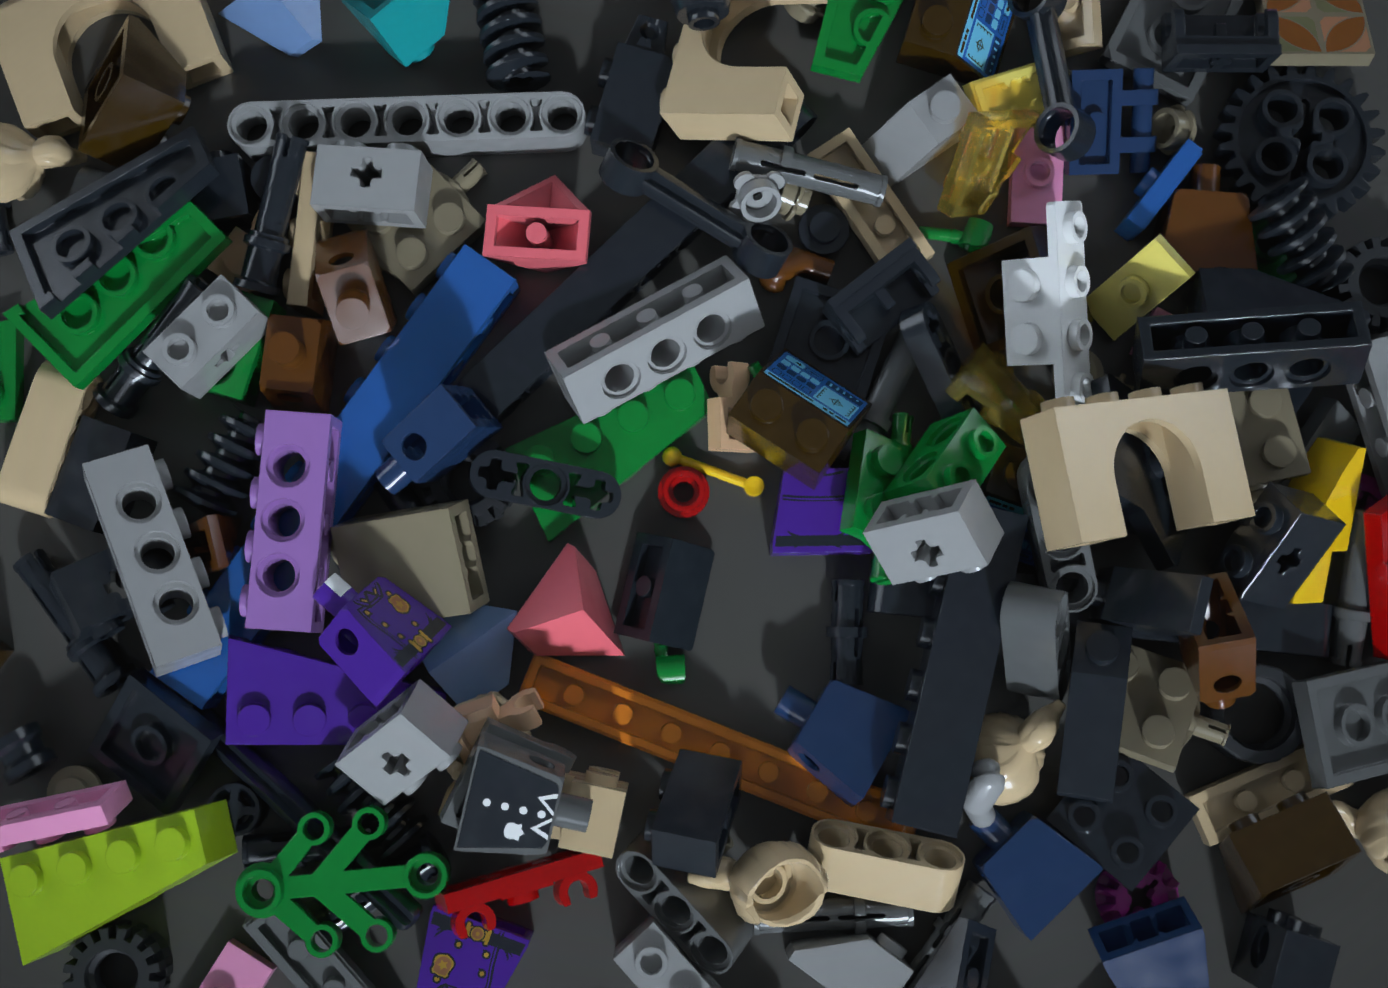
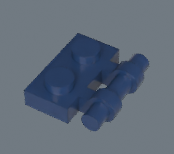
[1063,68,1159,175]

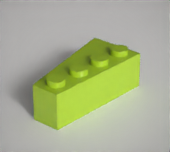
[0,799,238,966]

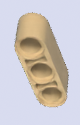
[0,360,103,518]
[807,819,966,913]

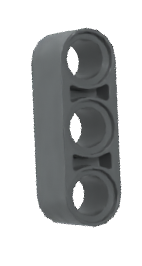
[1017,457,1098,613]
[1000,581,1071,701]
[615,828,754,974]

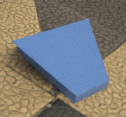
[218,0,322,57]
[423,605,517,704]

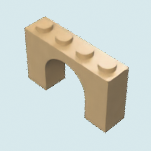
[0,0,234,138]
[660,0,828,142]
[1020,382,1256,552]

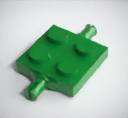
[839,412,914,585]

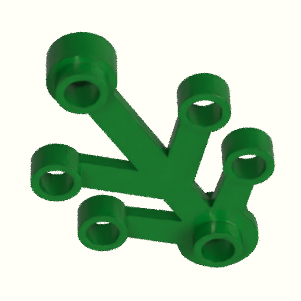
[235,805,451,958]

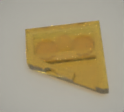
[937,109,1041,218]
[945,342,1045,446]

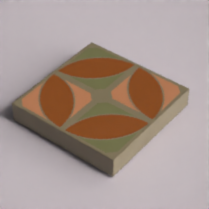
[1254,0,1375,66]

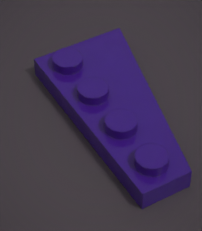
[225,634,446,745]

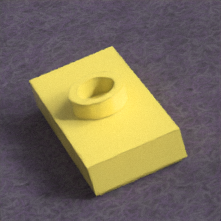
[962,62,1044,135]
[1087,234,1196,341]

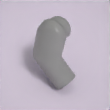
[963,758,1005,828]

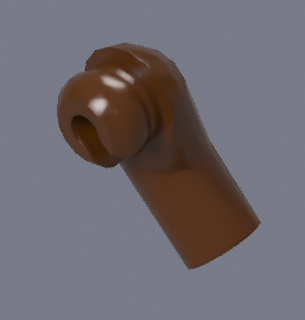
[759,248,835,293]

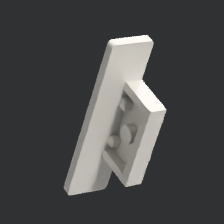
[1002,201,1094,405]

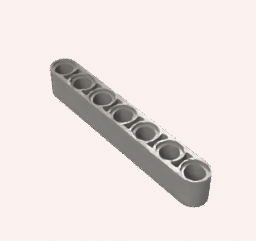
[227,91,587,161]

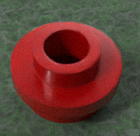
[658,466,710,518]

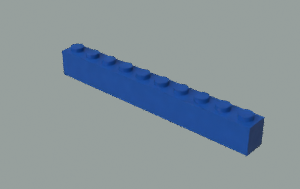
[150,244,521,710]

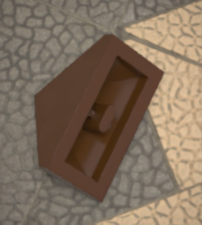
[166,514,242,576]

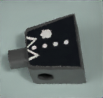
[453,732,593,855]

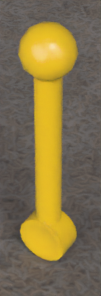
[662,446,765,497]

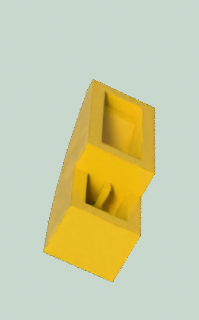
[1288,437,1366,604]

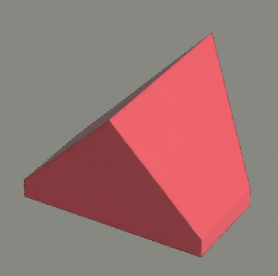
[482,175,592,273]
[507,543,625,656]

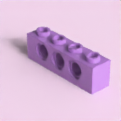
[239,410,342,633]

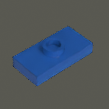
[1114,138,1203,242]

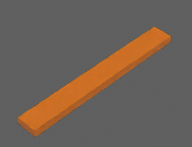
[519,654,917,834]

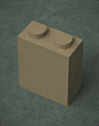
[330,499,490,618]

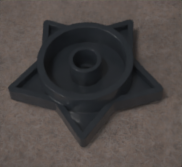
[1090,374,1188,571]

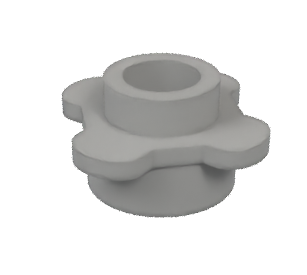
[729,171,785,222]

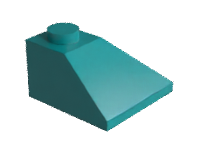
[341,0,450,67]

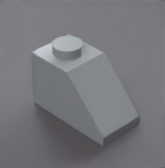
[862,74,980,188]
[785,931,914,988]

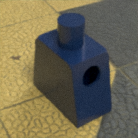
[374,384,503,495]
[774,680,909,807]
[968,807,1103,941]
[1087,896,1210,988]

